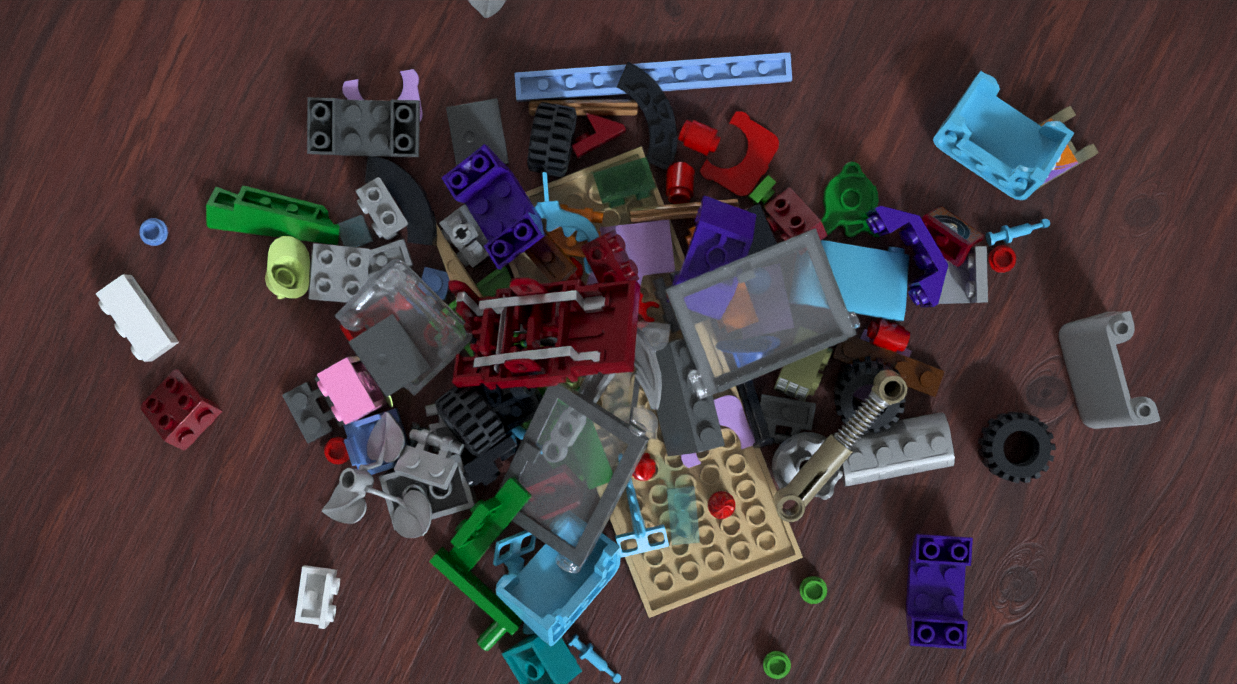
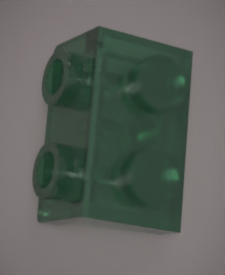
[593,157,657,209]

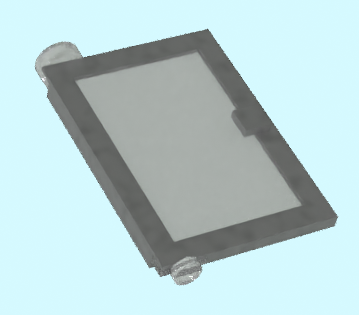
[497,383,650,573]

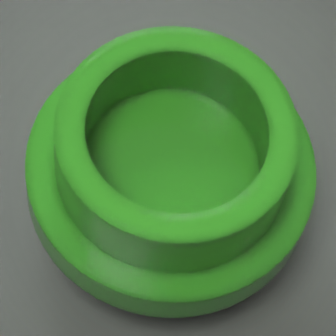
[799,576,827,604]
[763,651,791,679]

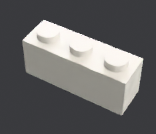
[96,274,179,362]

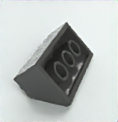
[652,338,725,456]

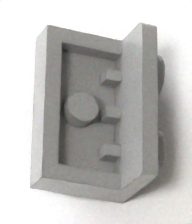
[356,177,408,241]

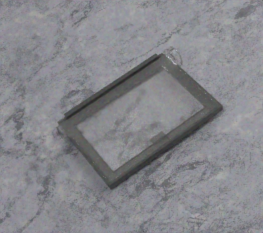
[664,228,860,400]

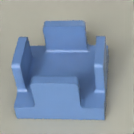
[343,408,409,475]

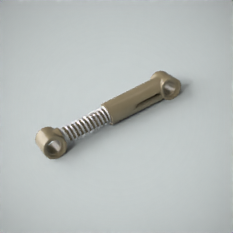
[773,369,907,522]

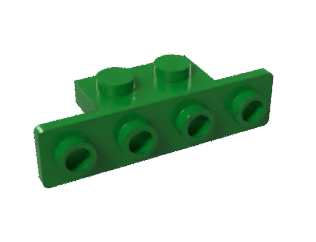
[449,477,531,572]

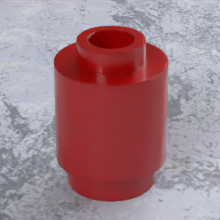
[678,120,721,156]
[666,162,695,204]
[866,318,910,352]

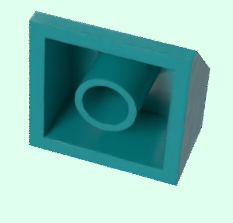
[501,633,582,684]

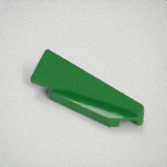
[206,186,340,245]

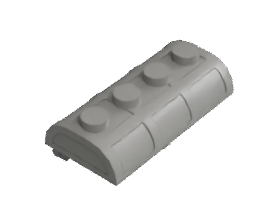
[834,412,955,487]

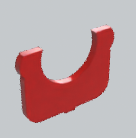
[699,111,779,196]

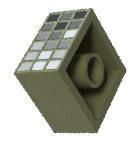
[774,326,833,402]

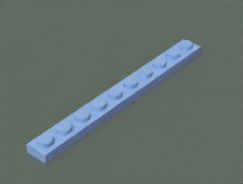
[514,52,792,102]

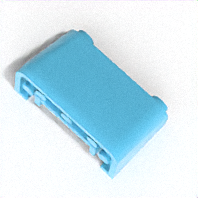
[933,71,1074,200]
[788,239,909,321]
[496,509,620,646]

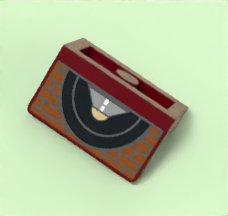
[922,206,984,267]

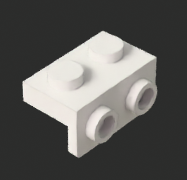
[295,565,340,629]

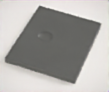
[446,98,509,166]
[348,314,431,398]

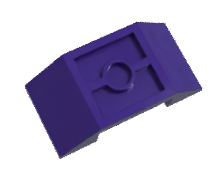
[442,144,545,269]
[666,195,756,320]
[866,206,948,308]
[906,534,973,649]

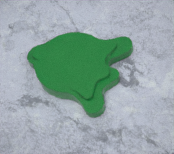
[821,162,879,238]

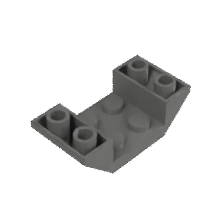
[307,97,420,157]

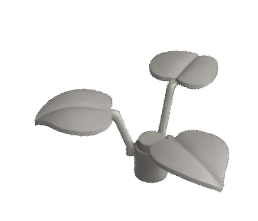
[322,412,432,538]

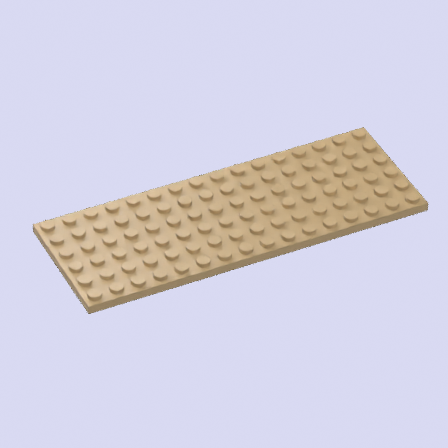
[509,147,803,618]

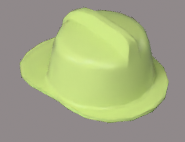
[265,236,310,299]

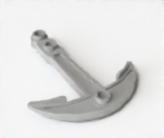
[543,327,662,462]

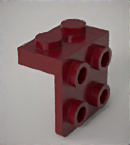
[141,369,223,451]

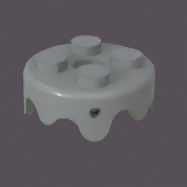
[772,432,843,500]

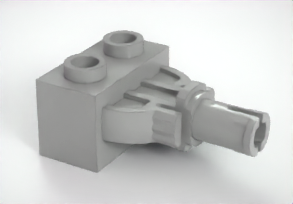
[439,204,490,269]

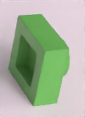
[748,175,776,205]

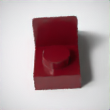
[572,113,626,159]

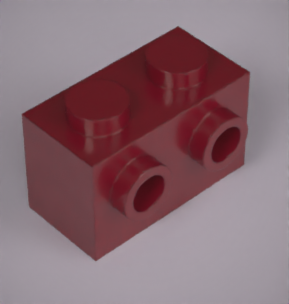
[763,187,827,255]

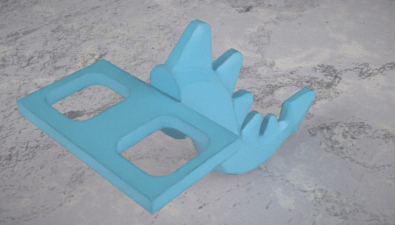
[535,172,600,274]
[615,452,669,557]
[493,530,536,634]

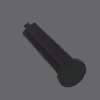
[737,379,775,448]

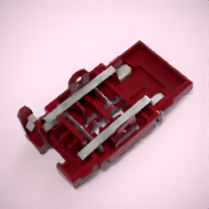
[448,278,640,390]

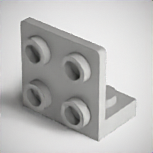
[308,243,370,304]
[924,246,988,304]

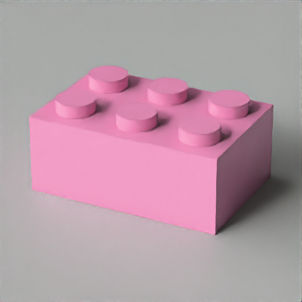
[317,356,387,425]

